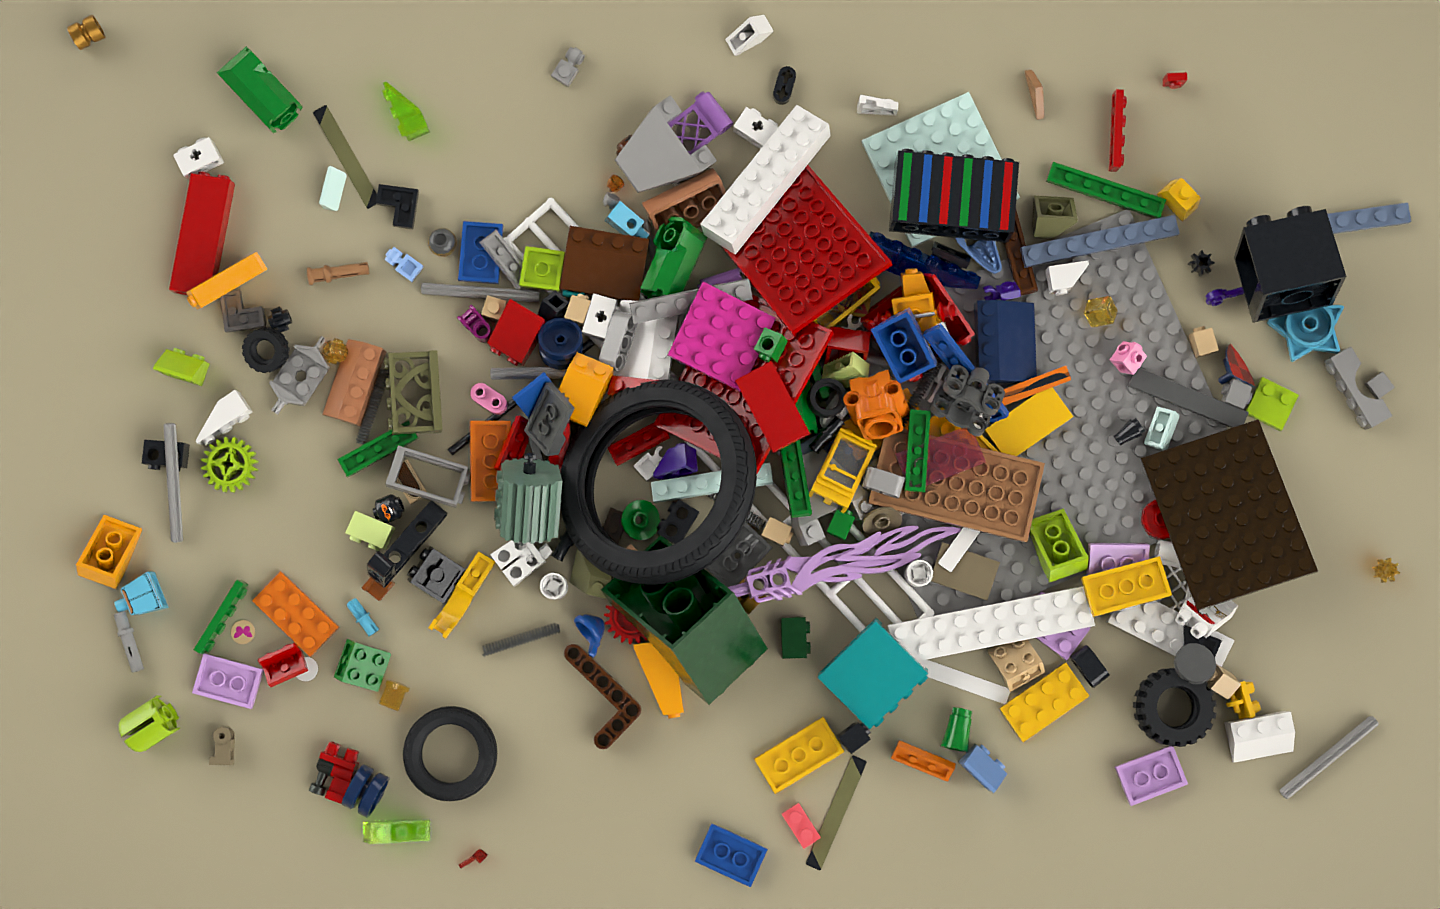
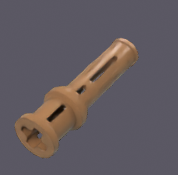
[307,262,370,285]

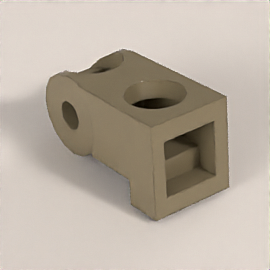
[209,727,235,765]

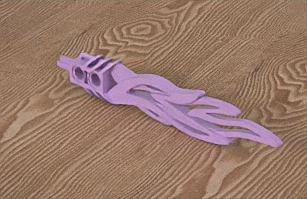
[728,526,961,603]

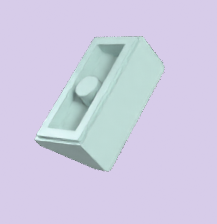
[319,166,347,211]
[1144,406,1179,451]

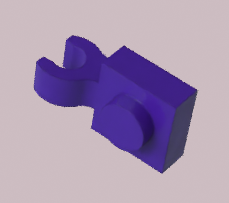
[983,281,1021,301]

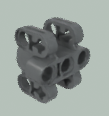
[930,365,1005,436]

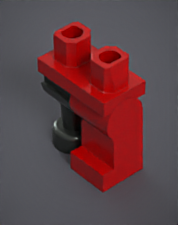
[309,741,359,804]

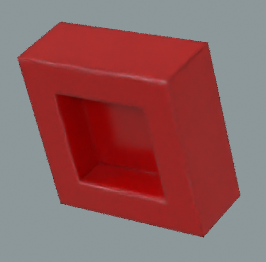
[1163,72,1187,89]

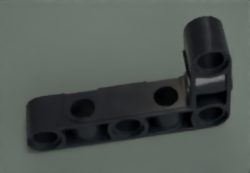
[367,500,448,588]

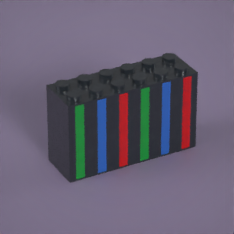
[889,149,1019,243]

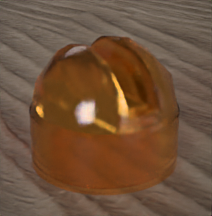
[607,175,624,192]

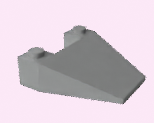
[615,95,717,193]
[791,449,876,546]

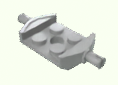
[269,336,330,415]

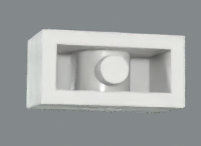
[733,107,778,149]
[173,137,224,180]
[582,293,620,341]

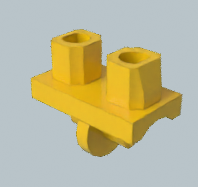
[1226,681,1261,719]

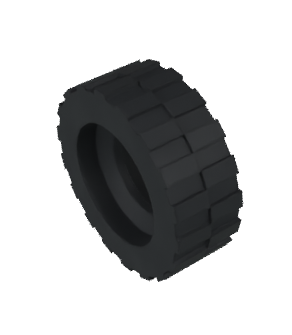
[242,327,290,373]

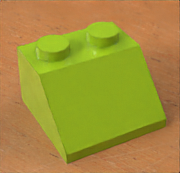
[153,348,210,386]

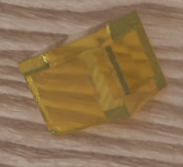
[1084,296,1118,327]

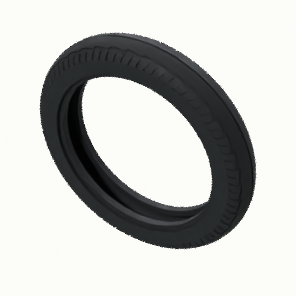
[560,379,757,585]

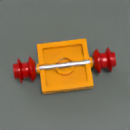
[874,292,957,333]

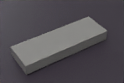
[479,230,523,289]

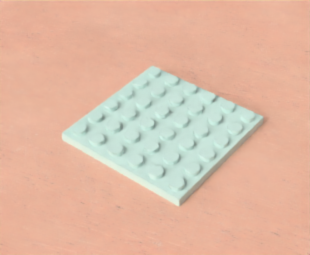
[861,92,1020,247]

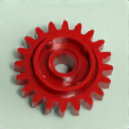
[604,605,648,645]

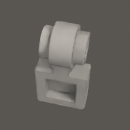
[551,47,585,87]

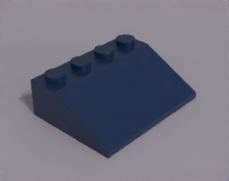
[974,300,1037,383]

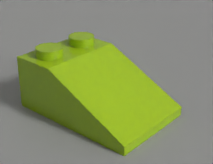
[1029,508,1089,583]

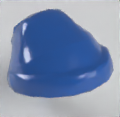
[574,614,605,658]

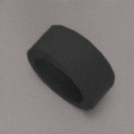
[807,378,846,418]

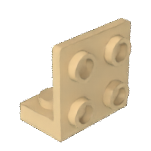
[988,639,1045,692]

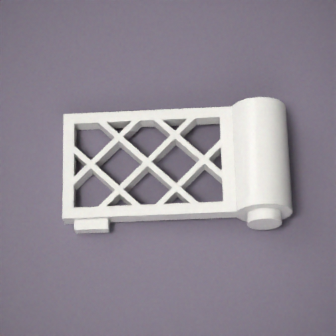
[1155,539,1191,611]

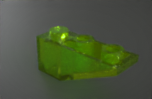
[382,81,430,141]
[363,820,430,844]

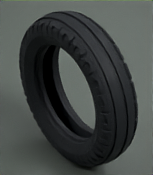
[403,706,498,801]

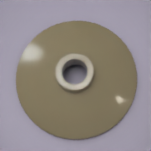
[862,507,902,536]

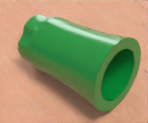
[940,707,972,753]

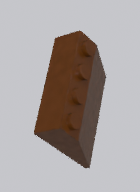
[560,225,649,301]

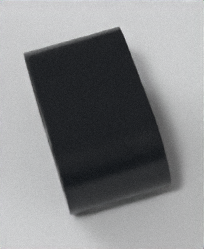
[1070,645,1110,688]

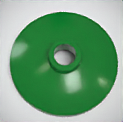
[621,500,660,540]

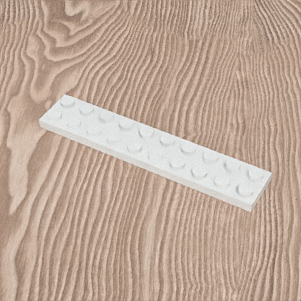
[887,586,1095,661]

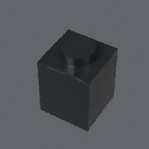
[537,291,569,322]

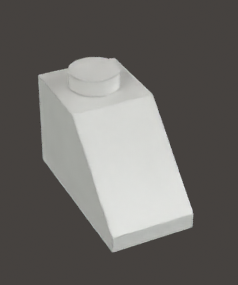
[725,15,774,56]
[1045,261,1089,296]

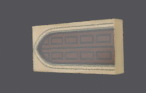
[397,459,427,504]

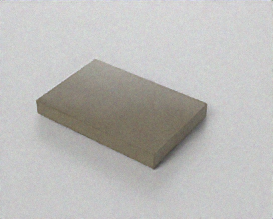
[931,542,1000,601]

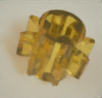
[322,338,348,365]
[1372,558,1400,583]

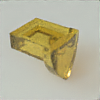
[379,680,410,711]

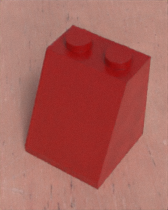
[487,299,546,366]

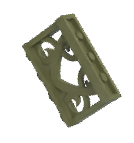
[384,350,442,435]

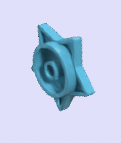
[1267,305,1344,362]

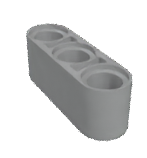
[599,311,638,371]

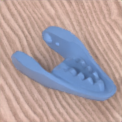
[955,238,1002,274]

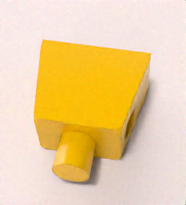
[1157,178,1201,222]

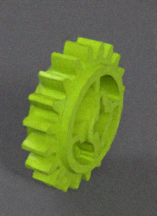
[201,437,259,493]

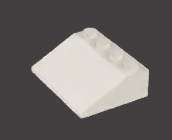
[613,300,679,380]

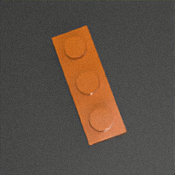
[891,740,956,782]

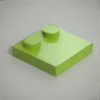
[519,246,565,292]
[1245,377,1299,431]

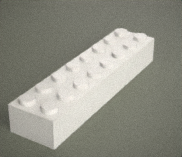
[700,105,831,255]

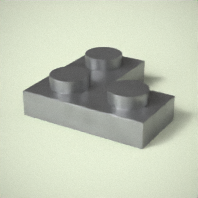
[220,290,266,333]

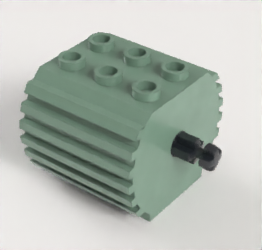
[494,452,562,544]

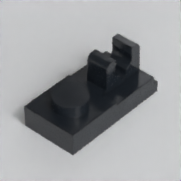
[929,241,971,269]

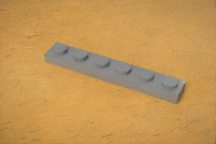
[629,278,752,324]

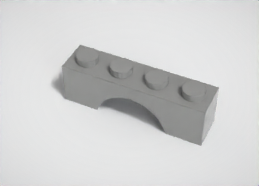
[1325,347,1392,430]

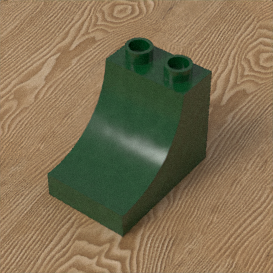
[601,535,768,705]

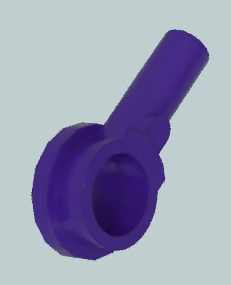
[1205,287,1244,306]

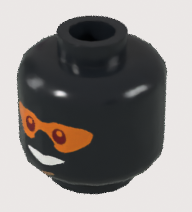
[373,494,405,523]

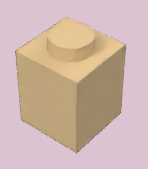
[564,294,591,326]
[481,295,507,323]
[1188,326,1219,358]
[761,517,794,547]
[1206,664,1241,700]

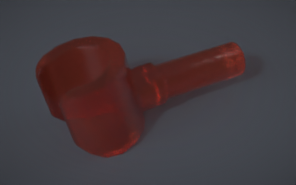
[459,849,488,869]

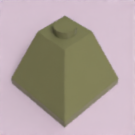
[1032,195,1078,239]
[570,549,612,599]

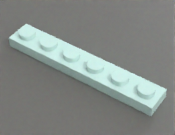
[651,463,774,503]

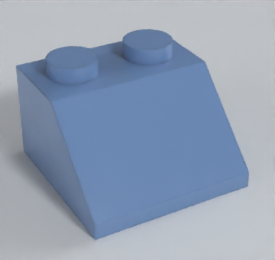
[958,744,1007,793]

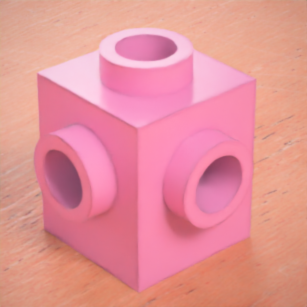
[1110,341,1147,375]

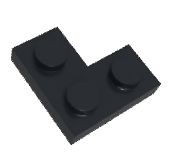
[376,184,419,230]

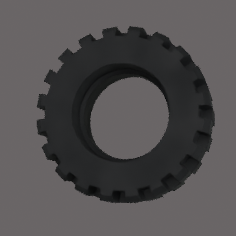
[1133,668,1217,747]

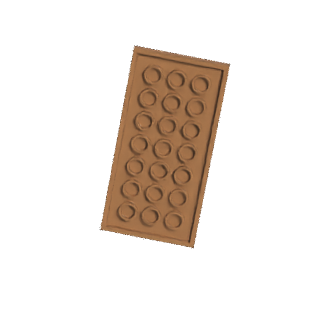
[868,429,1045,543]

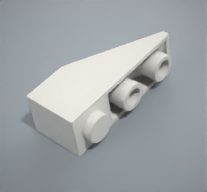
[196,390,253,446]

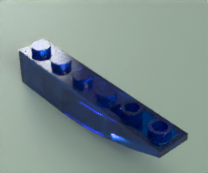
[869,231,981,289]

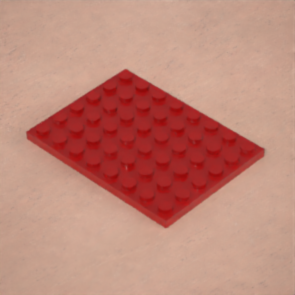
[720,165,892,335]
[653,295,834,474]

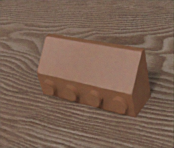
[642,168,726,233]
[322,339,386,427]

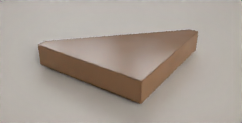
[1025,69,1044,120]

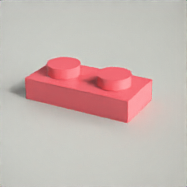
[782,802,821,849]

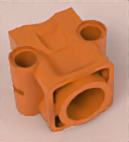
[843,370,910,440]

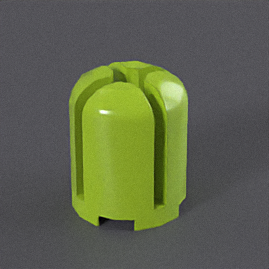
[118,695,180,752]

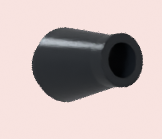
[1114,418,1145,446]

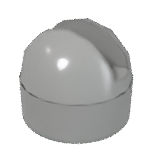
[603,192,620,209]

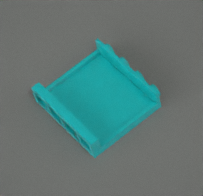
[817,618,928,730]

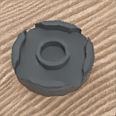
[1174,643,1216,684]

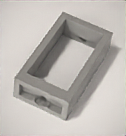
[386,446,470,508]

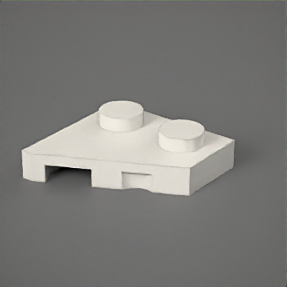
[857,95,898,116]

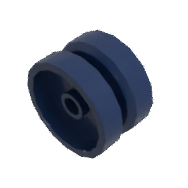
[538,318,583,370]
[342,764,390,818]

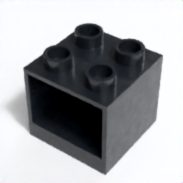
[1234,206,1347,323]

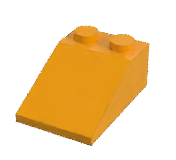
[558,352,614,427]
[76,515,142,589]

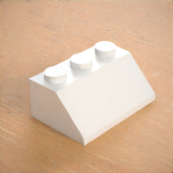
[1224,711,1295,763]

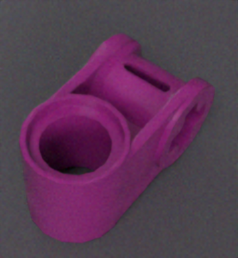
[456,304,493,343]

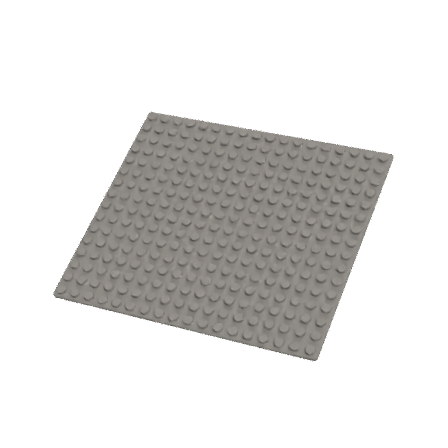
[818,210,1227,618]

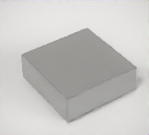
[1365,371,1395,399]

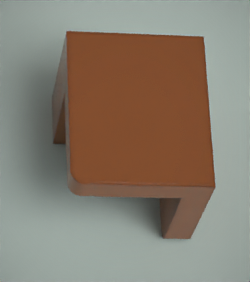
[362,577,395,601]

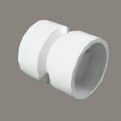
[904,560,933,587]
[540,573,568,600]

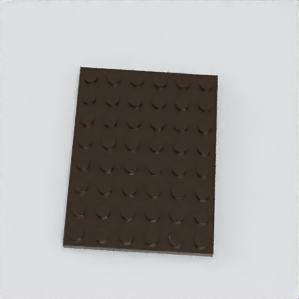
[1141,419,1318,611]

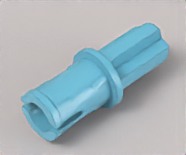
[347,598,379,637]

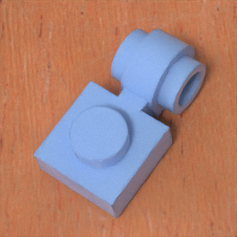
[384,247,424,282]

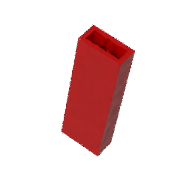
[169,172,235,295]

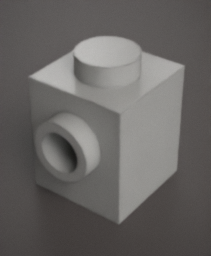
[1221,379,1252,409]

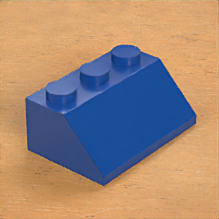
[871,307,937,383]

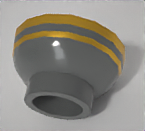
[428,228,457,256]

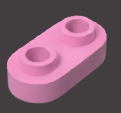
[470,383,508,415]

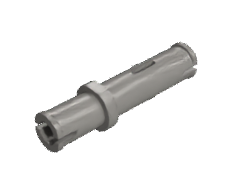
[113,611,144,673]

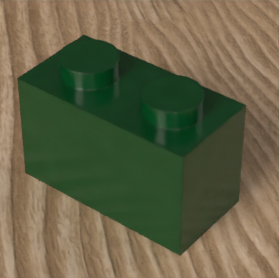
[781,617,811,659]

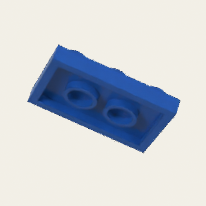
[458,221,504,284]
[695,823,768,887]

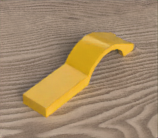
[428,551,496,639]

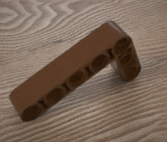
[564,644,642,749]

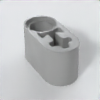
[862,467,905,498]

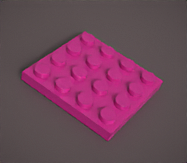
[667,282,776,392]

